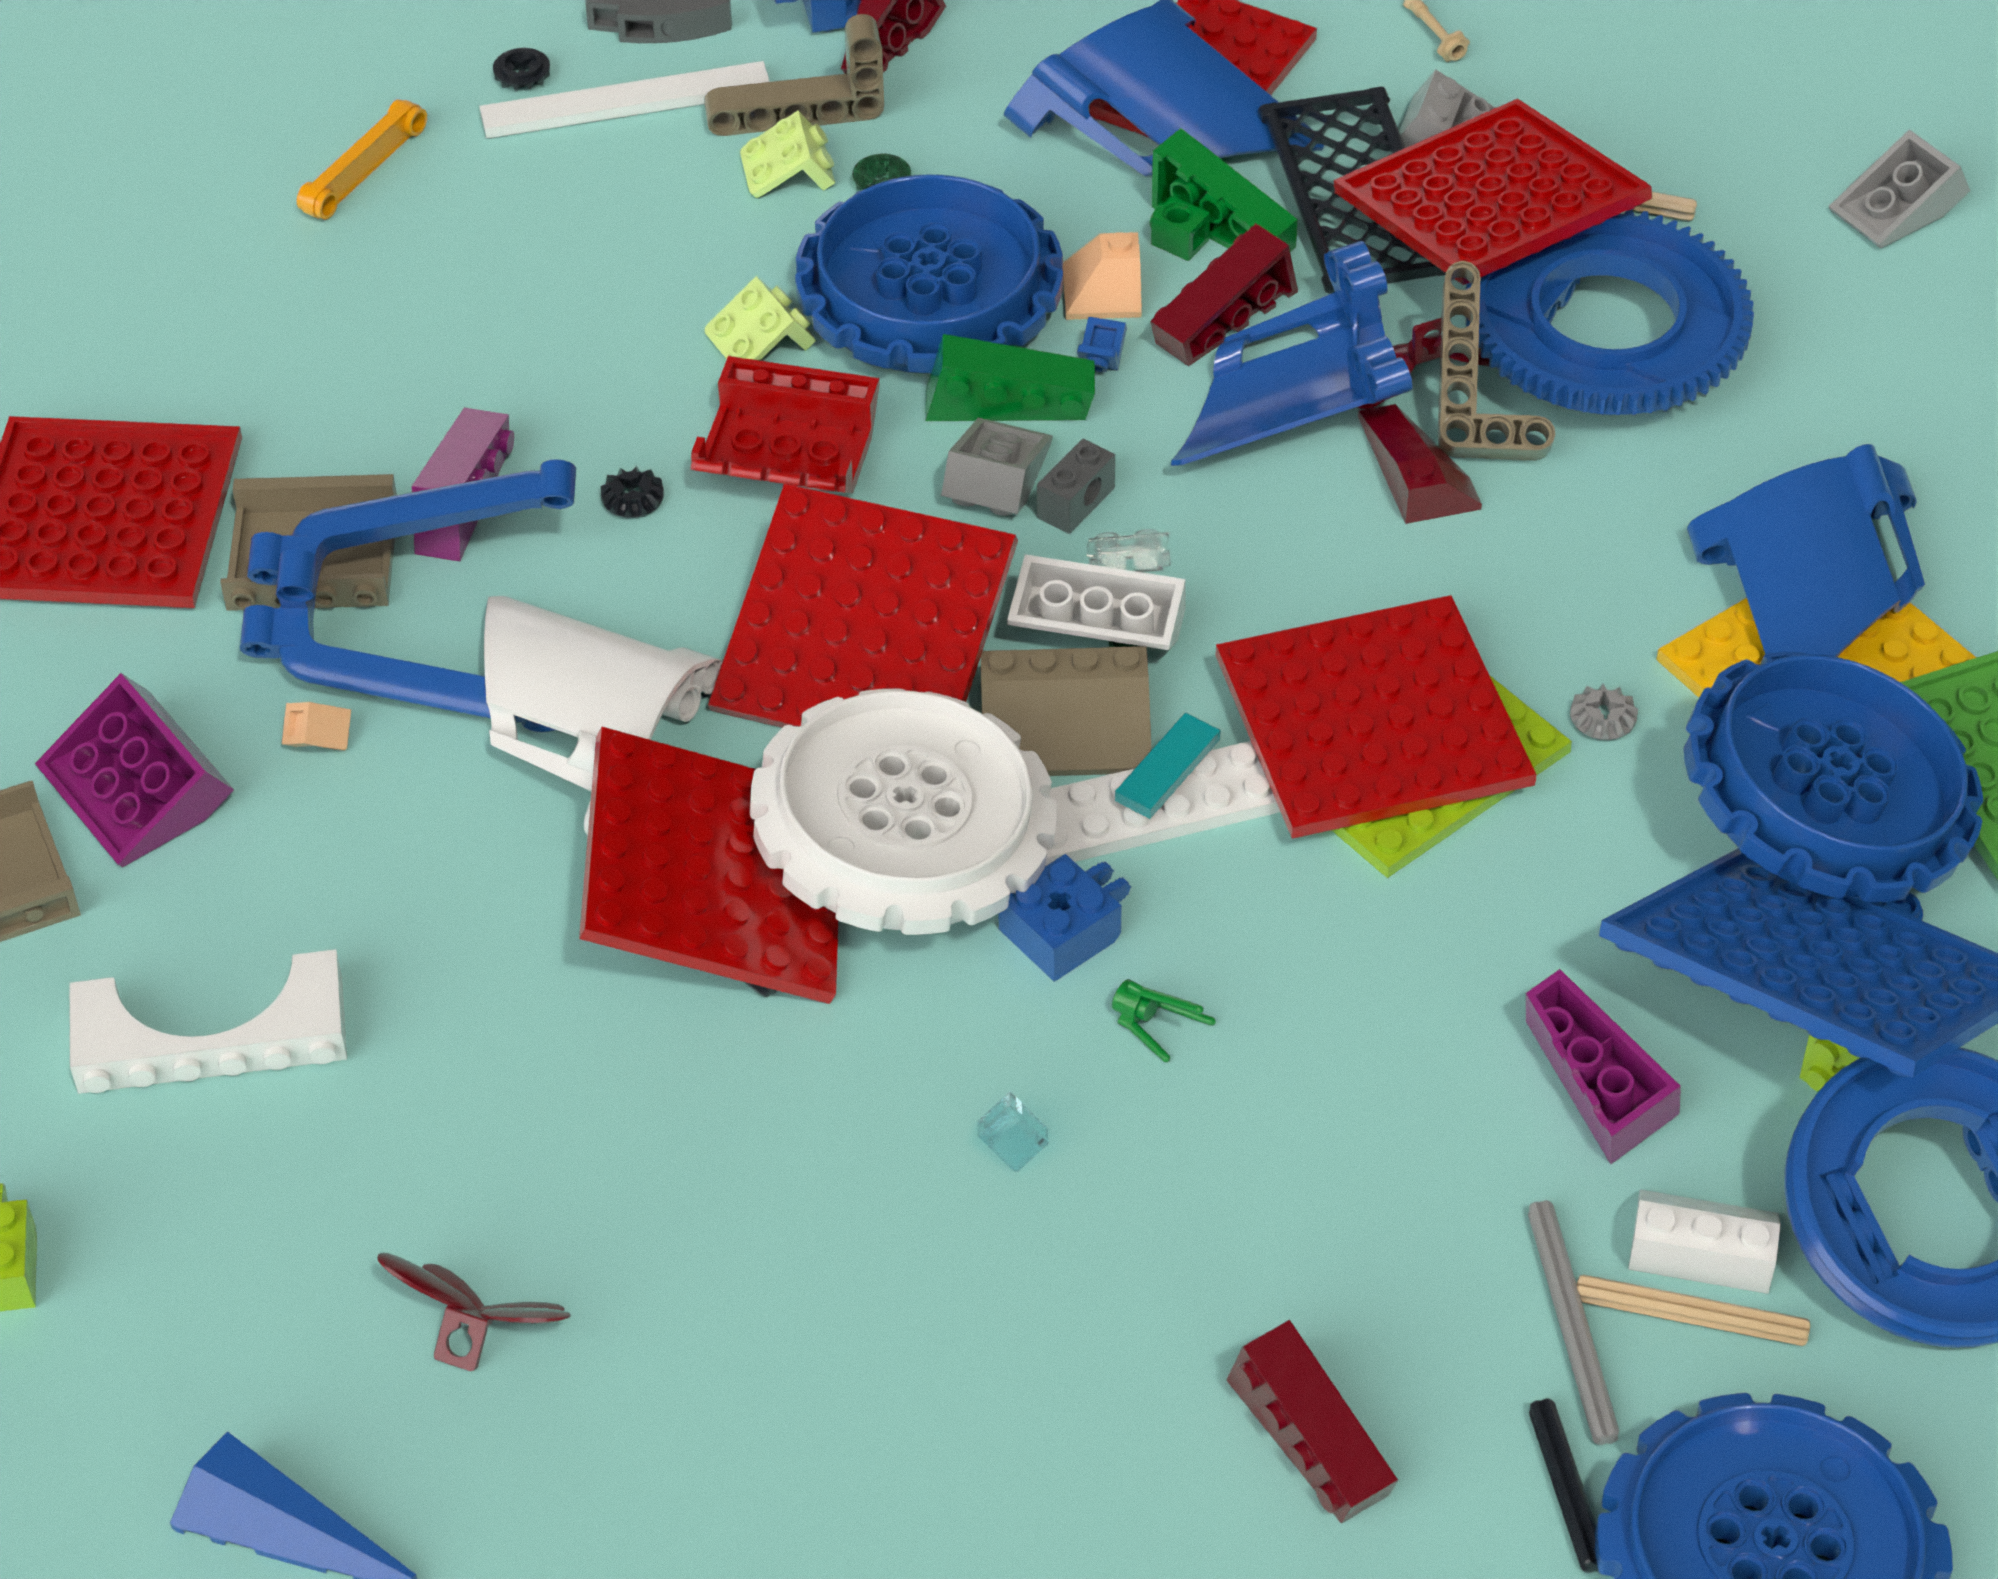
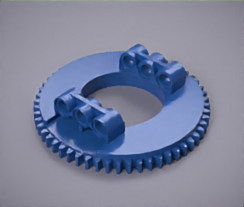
[1465,209,1754,415]

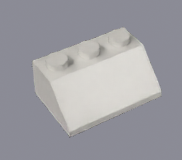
[1628,1189,1780,1294]

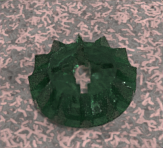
[852,154,911,191]

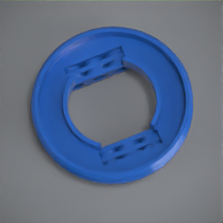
[1784,1047,1998,1348]

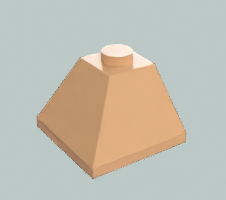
[1063,232,1142,320]

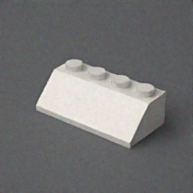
[1007,554,1186,650]

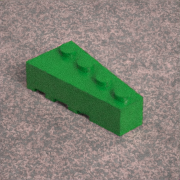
[1152,128,1298,252]
[925,334,1095,421]

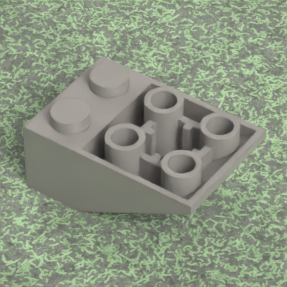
[1399,69,1495,148]

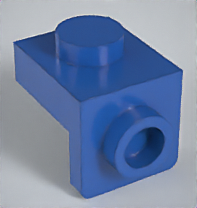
[1077,317,1127,373]

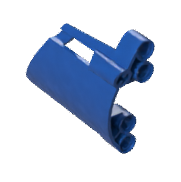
[1004,0,1324,177]

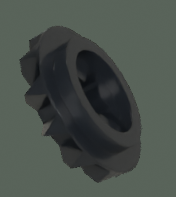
[493,48,550,91]
[600,466,664,517]

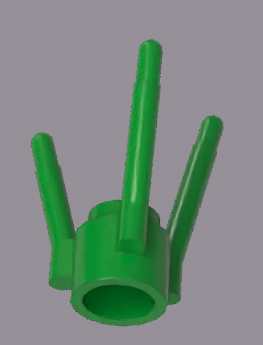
[1112,979,1216,1062]

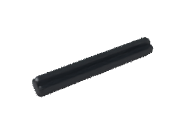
[1529,1398,1598,1573]

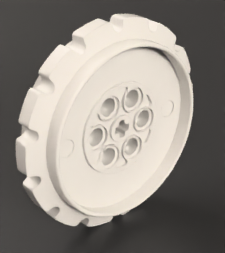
[750,689,1057,935]

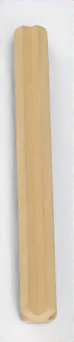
[1577,1274,1810,1346]

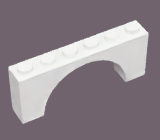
[69,949,347,1094]

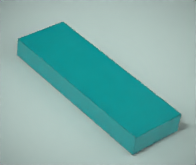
[1115,712,1221,819]

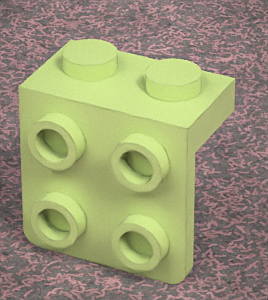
[740,111,835,198]
[705,276,817,360]

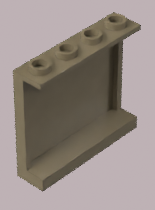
[220,474,397,611]
[0,780,81,942]

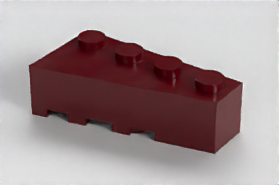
[1150,223,1298,367]
[1226,1320,1398,1524]

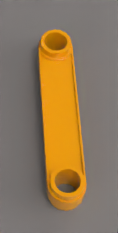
[296,99,427,220]

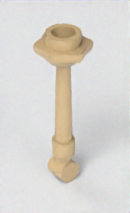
[1403,0,1470,62]

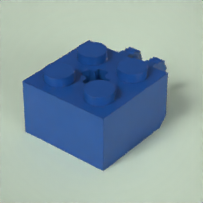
[998,854,1131,982]

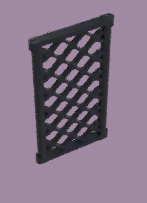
[1258,87,1446,293]

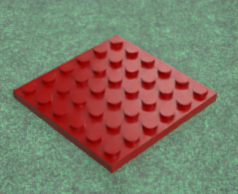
[1334,98,1652,285]
[0,416,242,608]
[708,483,1018,728]
[1215,595,1537,839]
[579,726,838,1004]

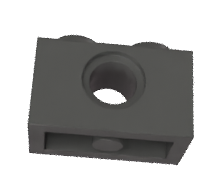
[1037,438,1115,534]

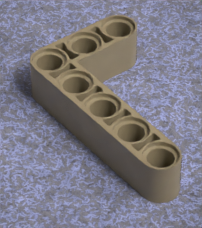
[704,14,884,136]
[1438,261,1555,460]

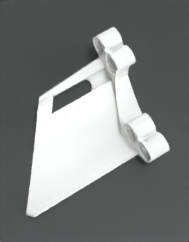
[484,596,722,835]

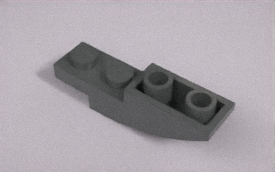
[585,0,732,43]

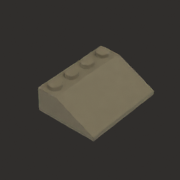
[980,646,1152,776]

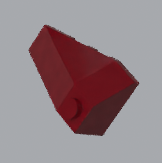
[841,0,946,74]
[1358,404,1482,524]

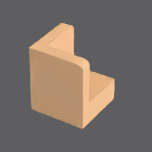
[282,702,351,750]

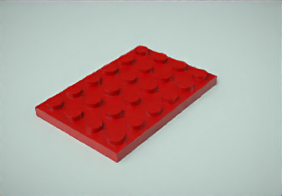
[1089,0,1317,137]

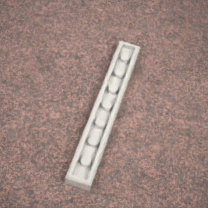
[479,61,770,139]

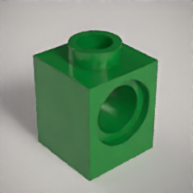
[1149,196,1210,262]

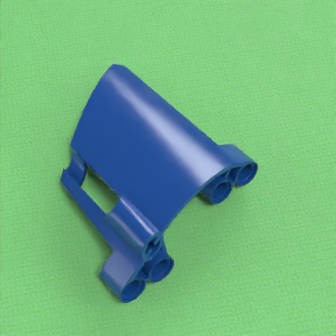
[1171,240,1412,466]
[1687,444,1925,657]

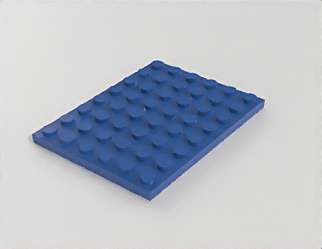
[1599,848,1998,1078]

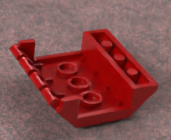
[690,356,880,493]

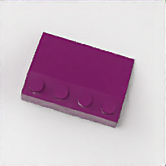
[35,673,234,867]

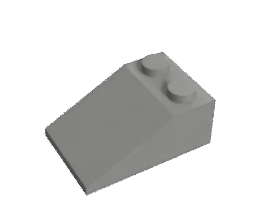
[1828,130,1970,248]
[941,417,1053,516]

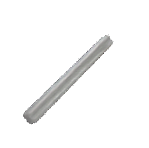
[1528,1200,1619,1445]

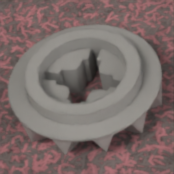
[1570,684,1638,740]

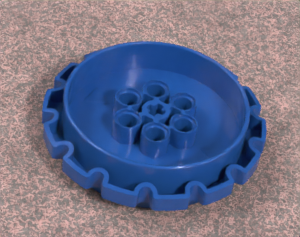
[795,174,1063,373]
[1683,652,1983,902]
[1595,1393,1953,1579]

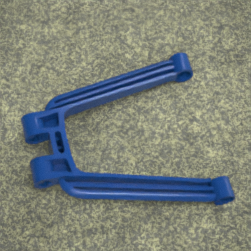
[240,459,576,732]

